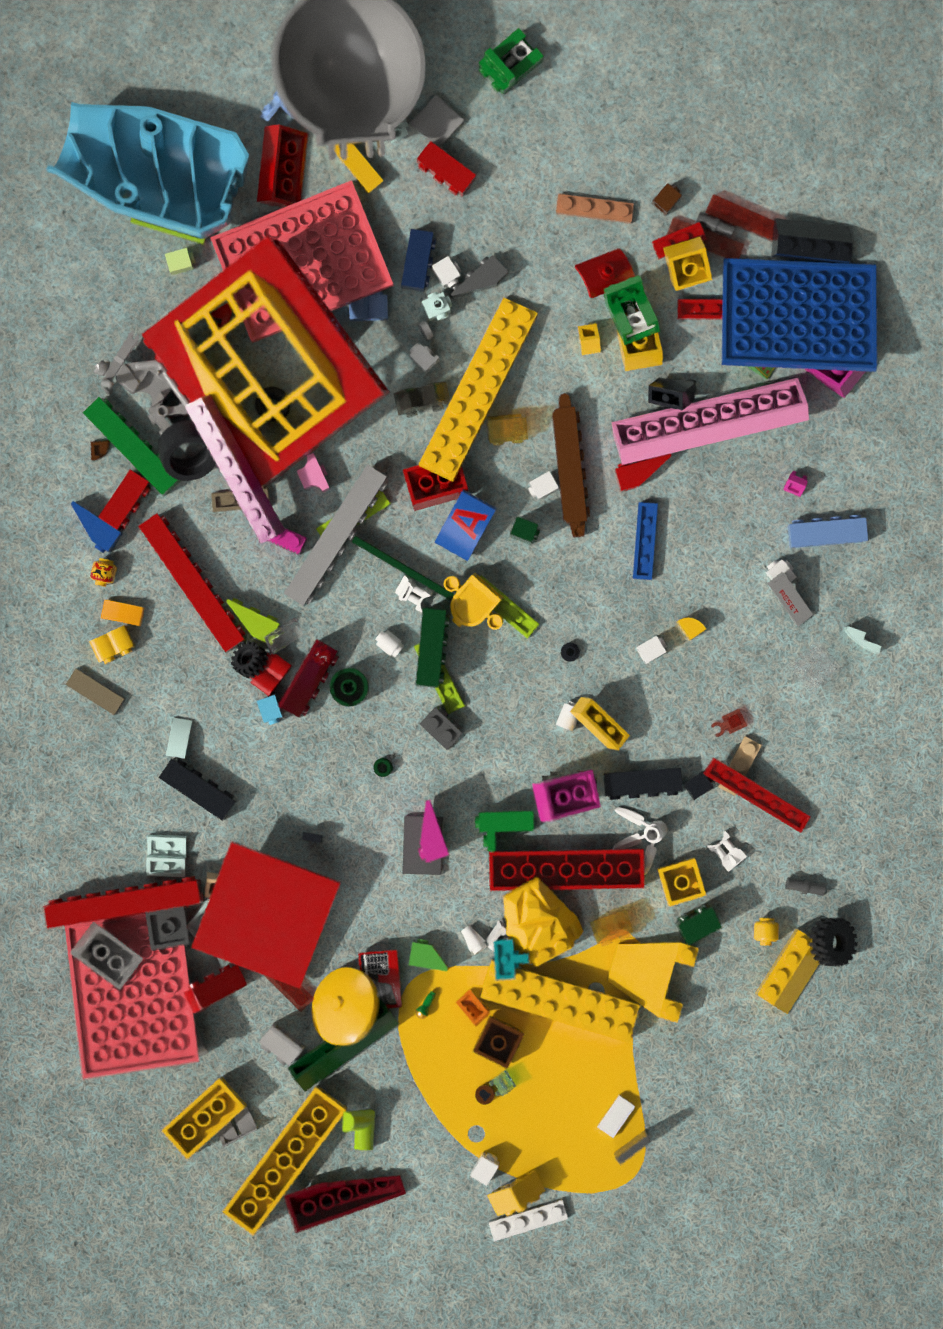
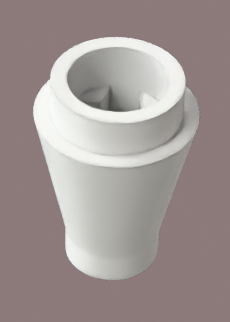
[461,925,487,955]

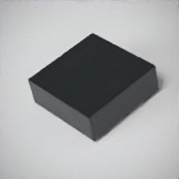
[302,832,323,843]

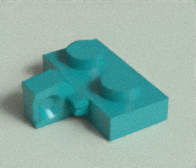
[493,940,529,981]

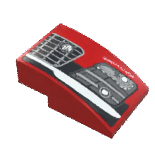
[358,950,402,1008]

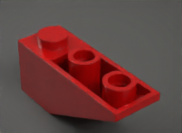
[614,453,671,492]

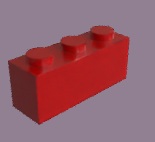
[417,141,476,197]
[98,470,151,531]
[183,964,247,1013]

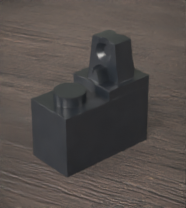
[648,377,696,410]

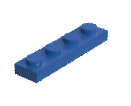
[632,502,658,580]

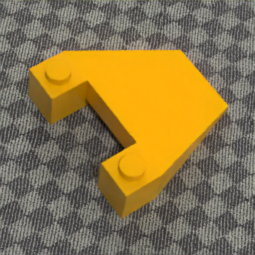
[607,941,699,1023]

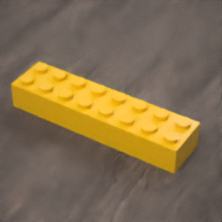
[480,959,640,1042]
[222,1085,347,1235]

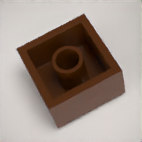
[473,1015,525,1069]

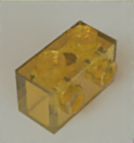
[486,413,528,445]
[589,910,634,947]

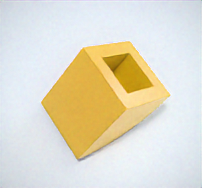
[578,323,601,355]
[677,618,706,641]

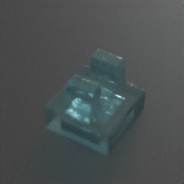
[489,1070,516,1096]

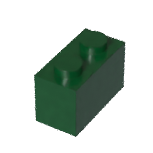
[510,516,540,545]

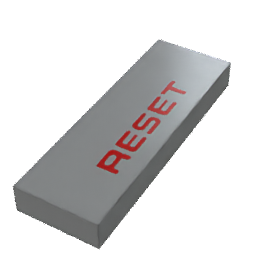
[767,572,813,627]

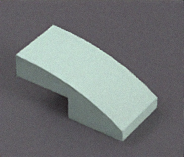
[844,626,882,654]
[166,718,193,759]

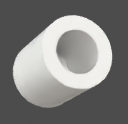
[556,701,578,732]

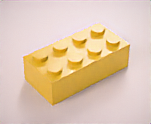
[161,1076,247,1159]

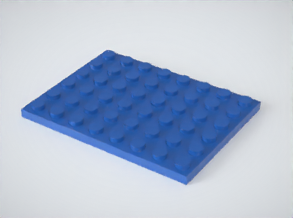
[721,258,877,372]

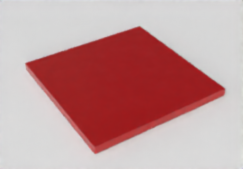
[191,841,340,989]

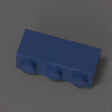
[401,229,437,292]

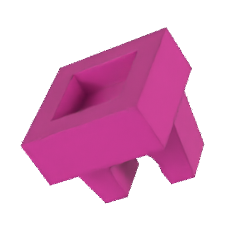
[783,471,808,497]

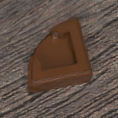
[90,441,110,461]

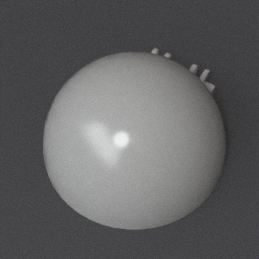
[271,0,425,160]

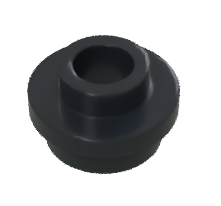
[561,643,580,662]

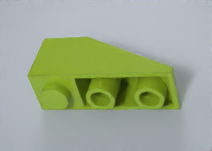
[226,598,281,645]

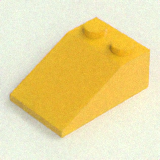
[616,308,663,371]

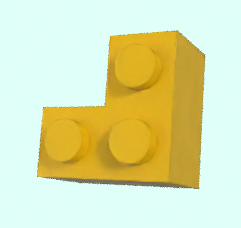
[487,1171,546,1216]

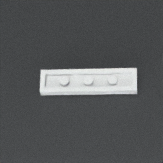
[489,1200,568,1241]

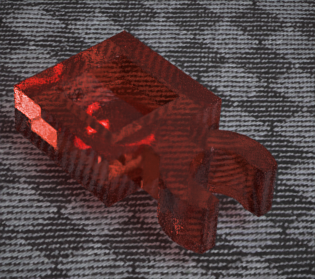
[711,709,747,737]

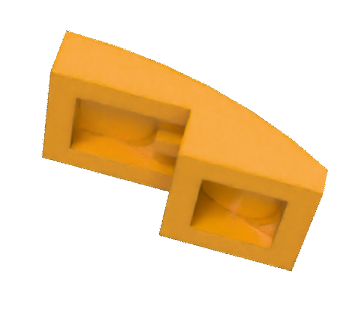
[101,599,145,626]

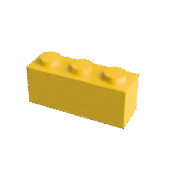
[570,697,630,750]

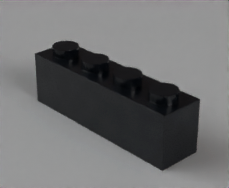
[158,758,237,821]
[603,768,683,800]

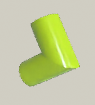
[342,1109,375,1150]

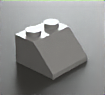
[259,1022,305,1066]

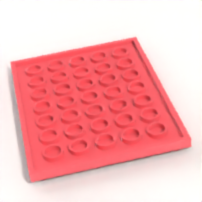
[210,180,394,343]
[65,913,200,1079]

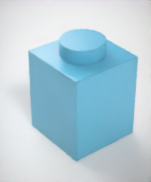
[257,695,283,725]

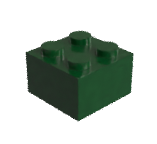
[675,904,723,946]

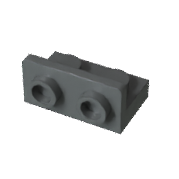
[420,707,463,750]

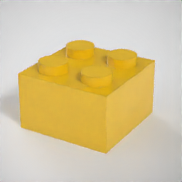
[663,237,712,291]
[657,858,706,907]

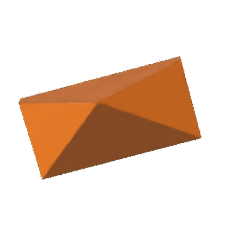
[456,989,490,1026]

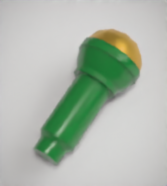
[415,991,436,1019]

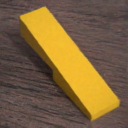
[335,144,384,193]

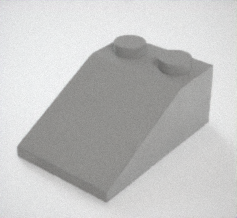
[70,922,143,990]

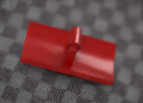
[575,248,635,298]

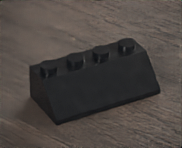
[771,218,853,264]

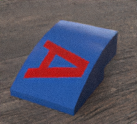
[434,490,497,561]

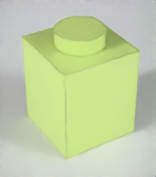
[165,248,195,275]

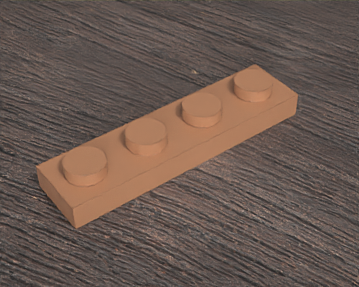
[556,194,634,224]

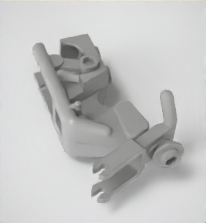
[93,332,193,435]

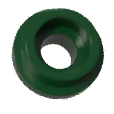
[373,758,393,777]

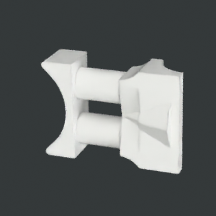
[395,574,434,612]
[707,831,747,872]

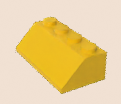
[755,929,819,1014]

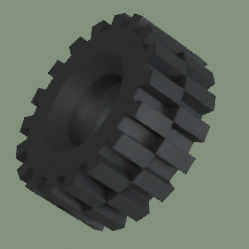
[809,918,858,967]

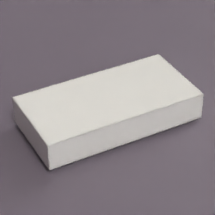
[597,1095,635,1138]

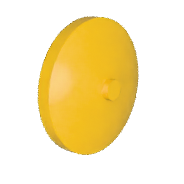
[311,967,378,1046]

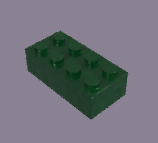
[416,608,450,688]

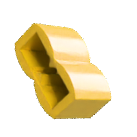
[89,625,136,664]

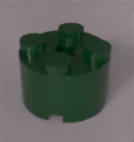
[330,668,369,707]

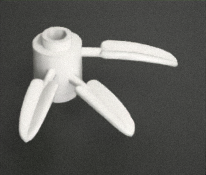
[613,807,668,875]

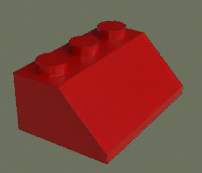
[402,465,469,511]

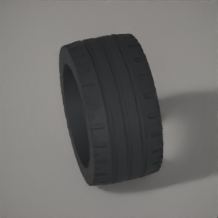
[158,420,217,481]

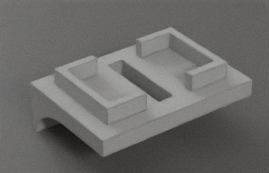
[217,1106,259,1147]

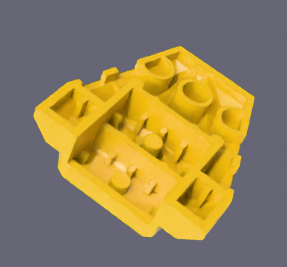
[503,877,584,967]

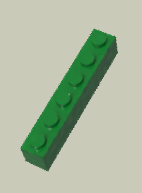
[82,397,180,497]

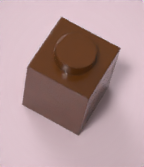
[651,183,682,216]

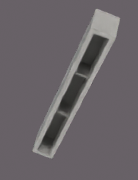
[284,464,388,606]

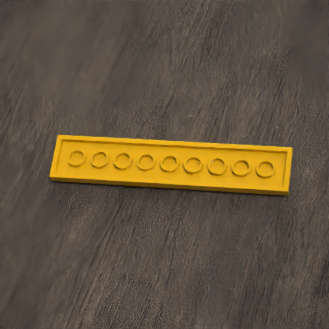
[419,297,538,482]

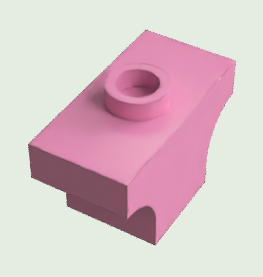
[297,453,330,492]

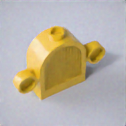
[444,573,504,630]

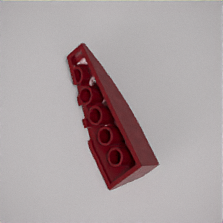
[284,1175,406,1234]

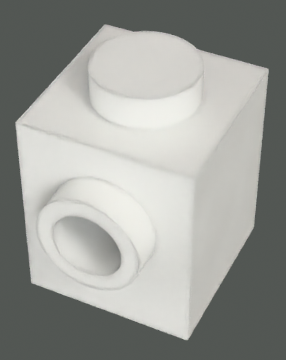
[432,256,462,288]
[766,560,796,582]

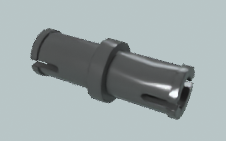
[696,212,735,238]
[785,877,826,896]

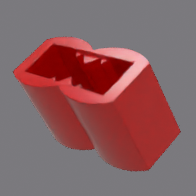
[250,652,292,697]

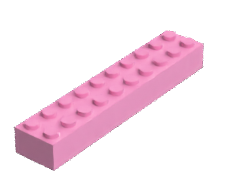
[611,378,809,465]

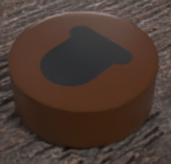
[475,1084,494,1105]

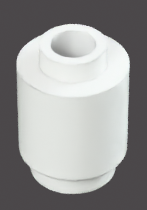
[375,630,405,657]

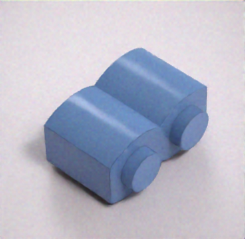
[349,292,388,321]

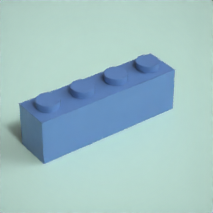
[788,515,868,548]

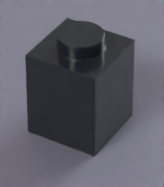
[683,771,714,800]

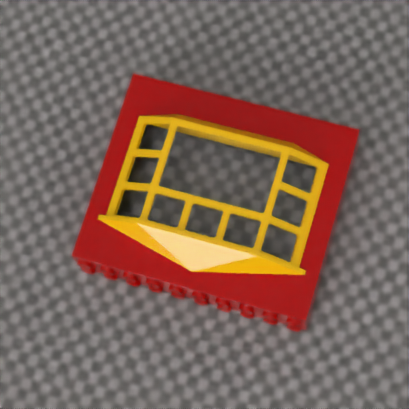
[141,236,391,489]

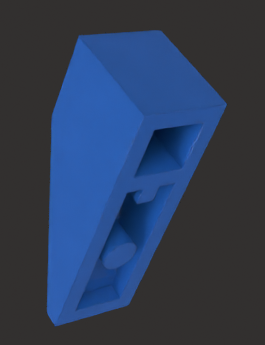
[71,501,123,553]

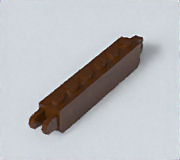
[552,393,590,538]

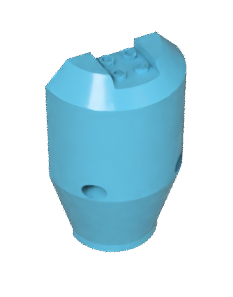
[47,102,249,239]

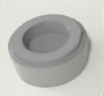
[418,321,434,341]

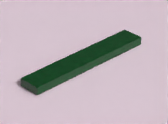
[352,536,454,601]

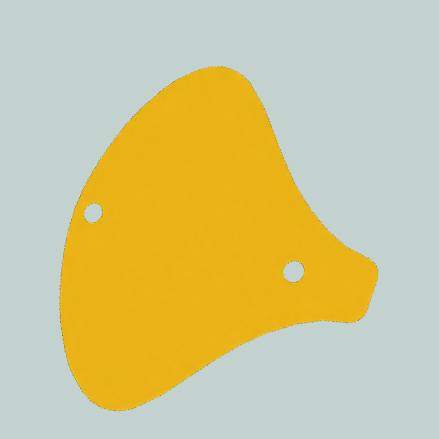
[398,930,646,1194]

